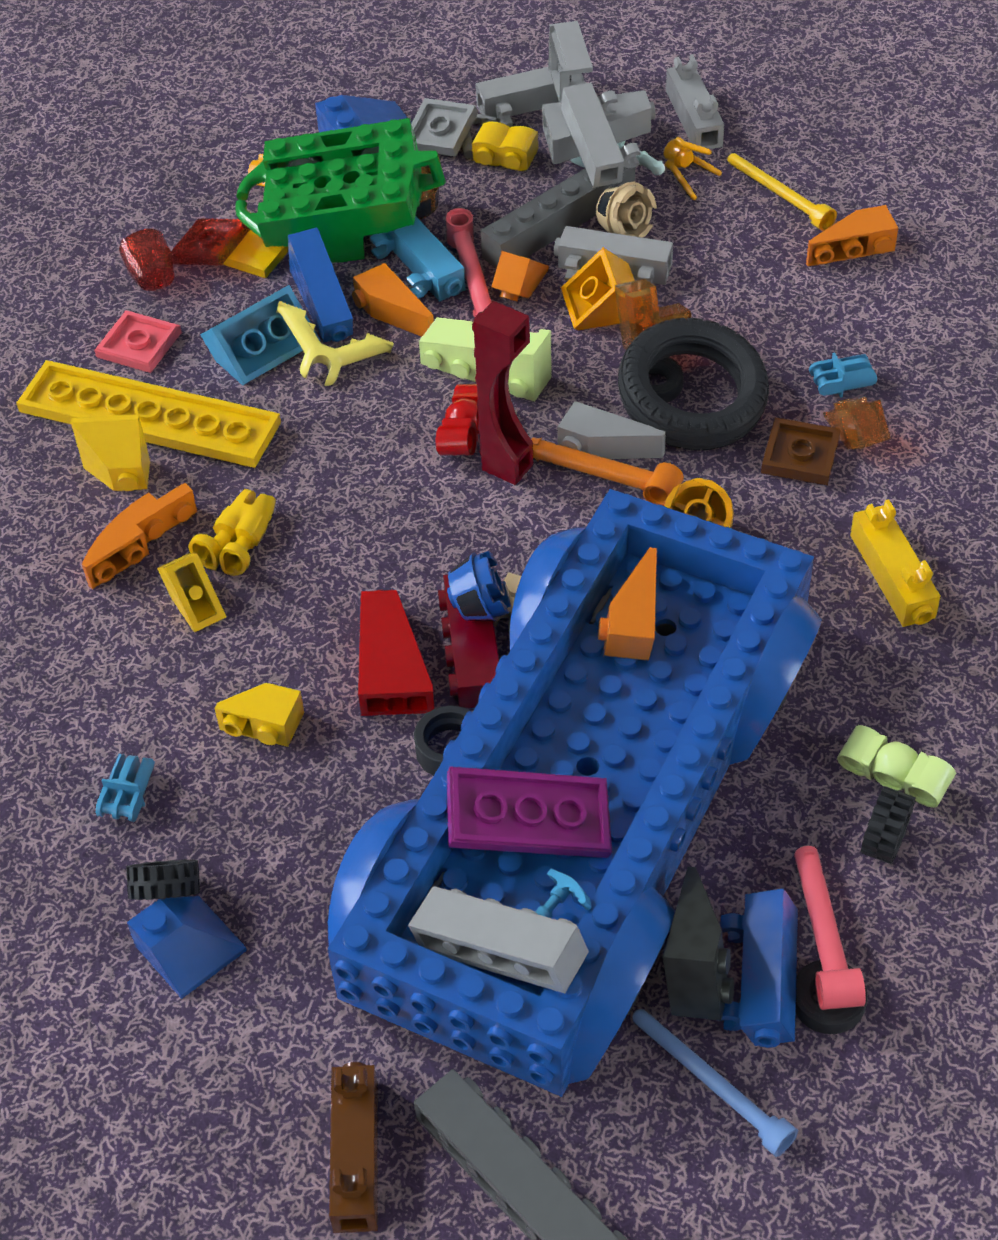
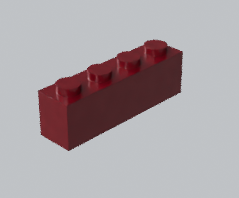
[438,575,499,709]

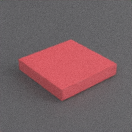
[95,310,182,373]

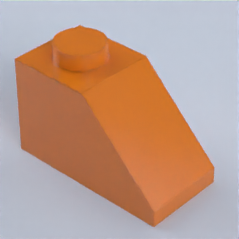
[491,251,549,302]

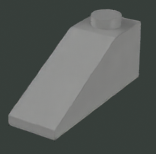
[557,401,666,459]

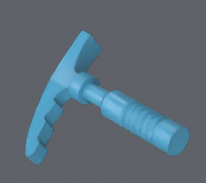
[535,869,592,918]

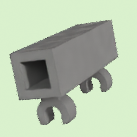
[666,54,724,152]
[476,67,584,126]
[561,82,641,188]
[554,226,673,294]

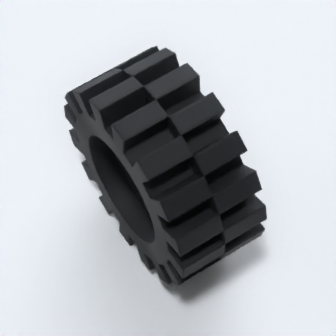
[860,786,916,864]

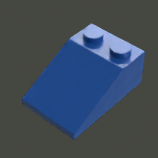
[315,95,412,132]

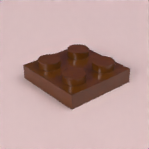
[761,417,841,486]

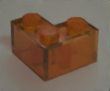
[614,279,692,349]

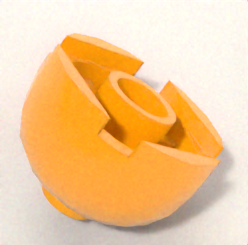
[664,478,734,528]

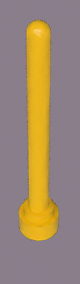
[727,153,837,231]

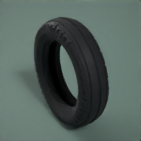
[618,318,769,450]

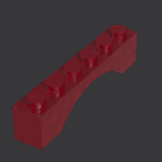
[472,301,534,485]

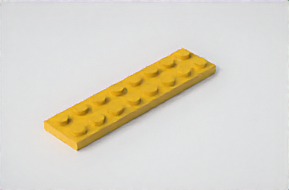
[16,360,281,468]

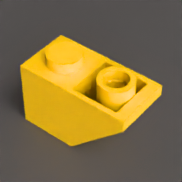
[214,683,304,747]

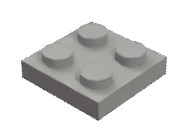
[411,98,478,157]

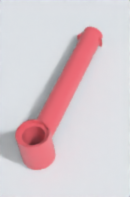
[446,208,492,317]
[794,846,866,1010]

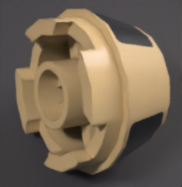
[596,182,657,238]

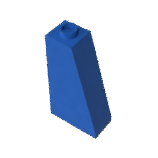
[288,227,353,343]

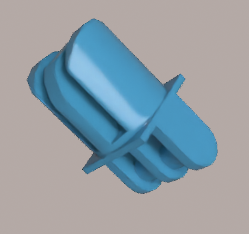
[809,353,878,398]
[96,754,155,822]

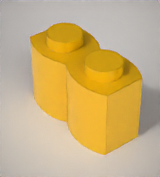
[472,121,539,171]

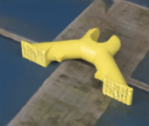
[277,301,394,386]

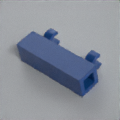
[717,888,798,1048]

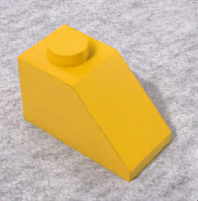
[157,553,226,632]

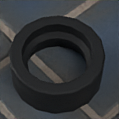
[414,705,470,776]

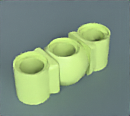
[837,725,956,808]

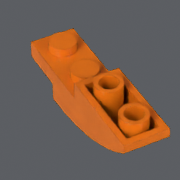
[82,483,198,589]

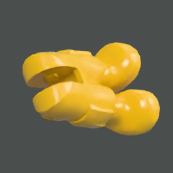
[188,489,276,576]

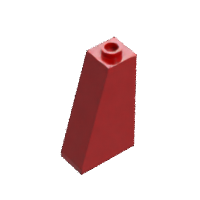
[358,590,435,716]

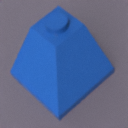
[127,896,247,999]

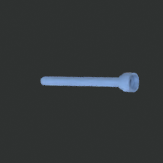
[632,1009,798,1157]

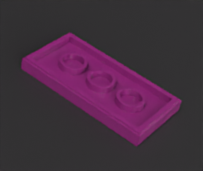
[447,766,612,858]

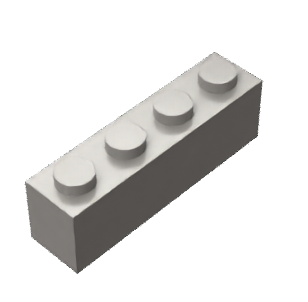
[408,886,589,993]

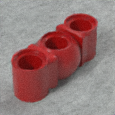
[435,384,480,456]

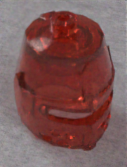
[119,229,175,291]

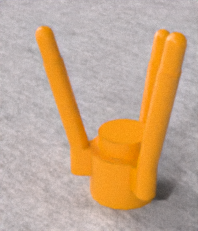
[664,137,722,200]

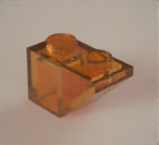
[823,396,891,449]

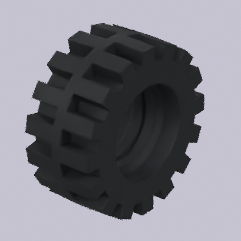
[126,859,200,900]

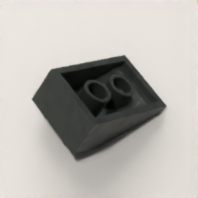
[663,866,734,1020]

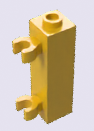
[850,499,941,627]

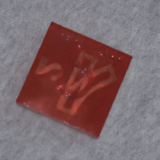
[169,218,250,266]

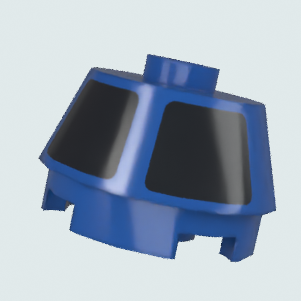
[447,551,511,621]

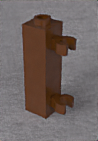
[329,1062,378,1233]

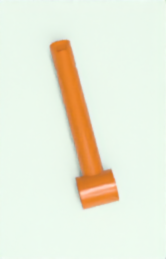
[531,437,684,506]

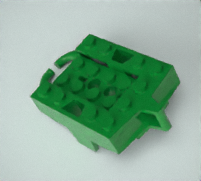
[235,118,446,263]

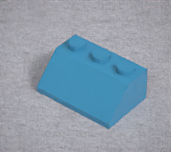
[200,285,321,385]

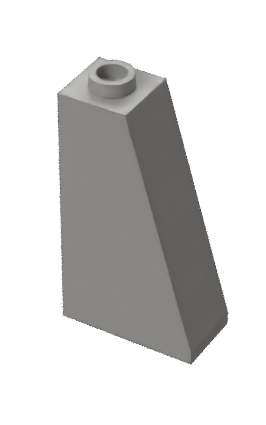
[542,90,656,164]

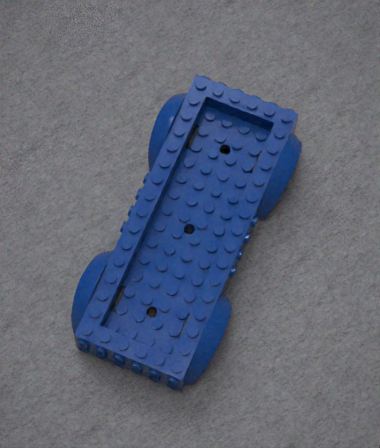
[327,489,822,1097]

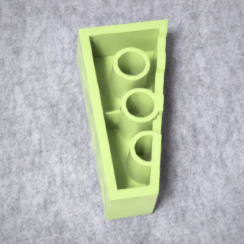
[419,317,552,402]

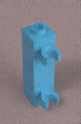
[370,217,466,302]

